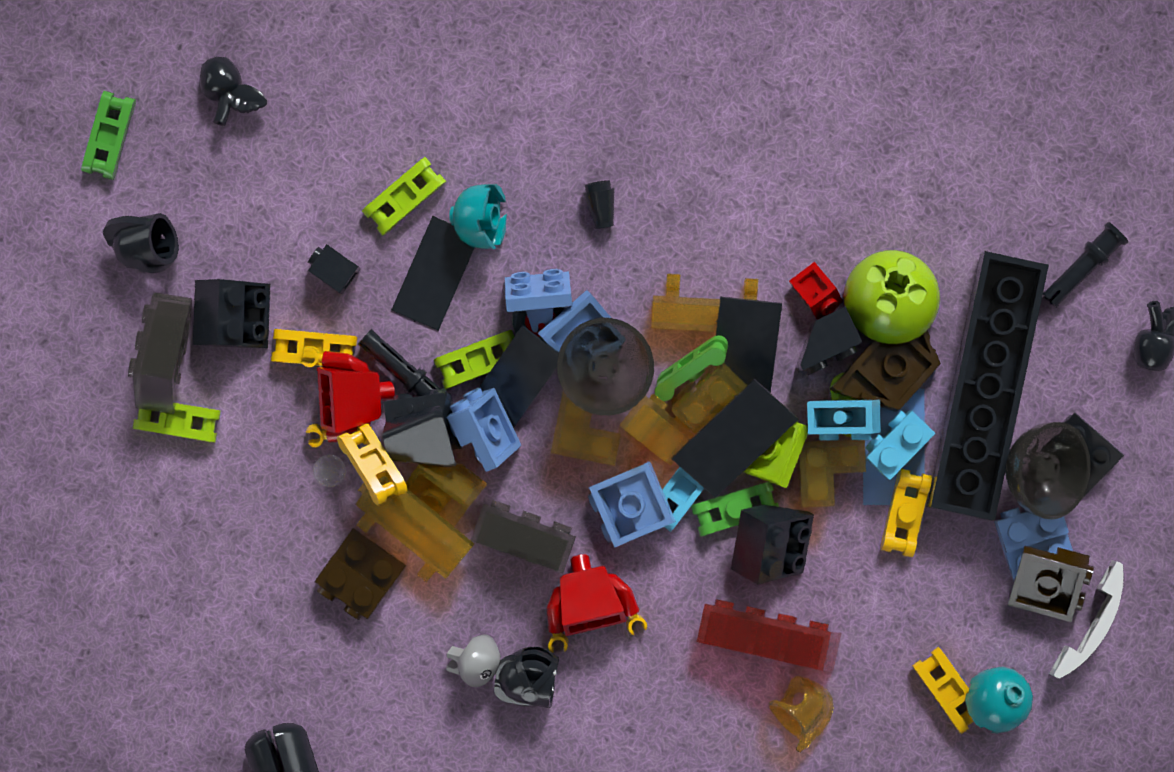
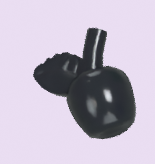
[200,56,267,126]
[1134,301,1174,371]

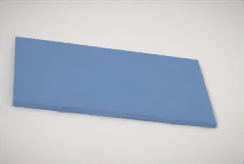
[863,389,925,505]

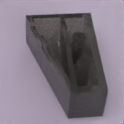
[128,292,193,414]
[471,500,576,574]

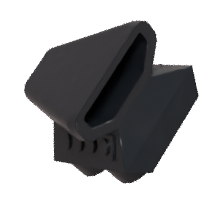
[383,389,462,467]

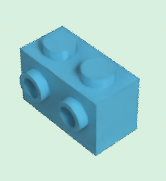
[807,400,881,440]
[864,410,936,480]

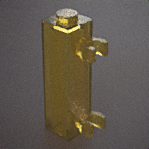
[651,274,758,333]
[355,476,475,583]

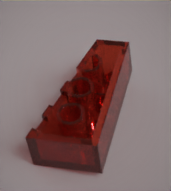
[696,599,841,671]

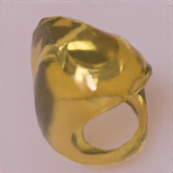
[768,676,834,753]

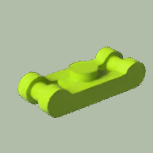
[362,157,447,236]
[433,330,515,389]
[132,397,221,443]

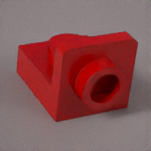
[789,262,843,320]

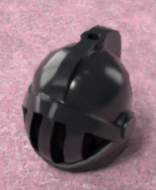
[103,213,179,274]
[494,647,559,708]

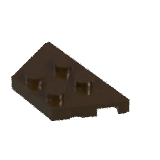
[830,330,941,412]

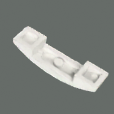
[1049,560,1123,679]

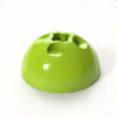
[844,250,940,344]

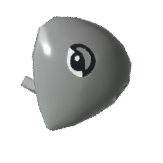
[447,634,501,687]

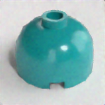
[449,184,507,249]
[965,667,1033,734]

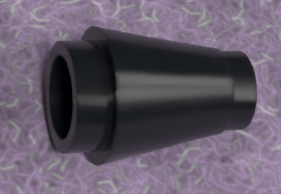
[583,180,615,229]

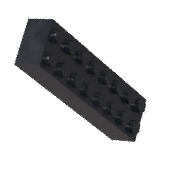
[926,251,1049,521]

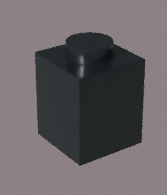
[308,244,361,294]

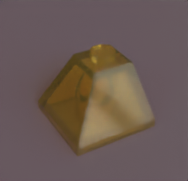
[392,464,487,541]

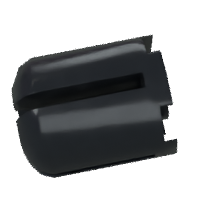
[245,723,319,772]

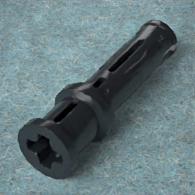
[1043,222,1129,308]
[358,329,447,397]

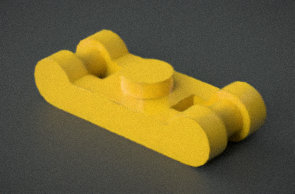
[271,329,358,366]
[337,424,407,505]
[880,468,932,558]
[912,647,974,734]

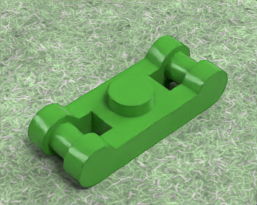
[81,91,136,180]
[655,336,728,401]
[691,482,779,536]

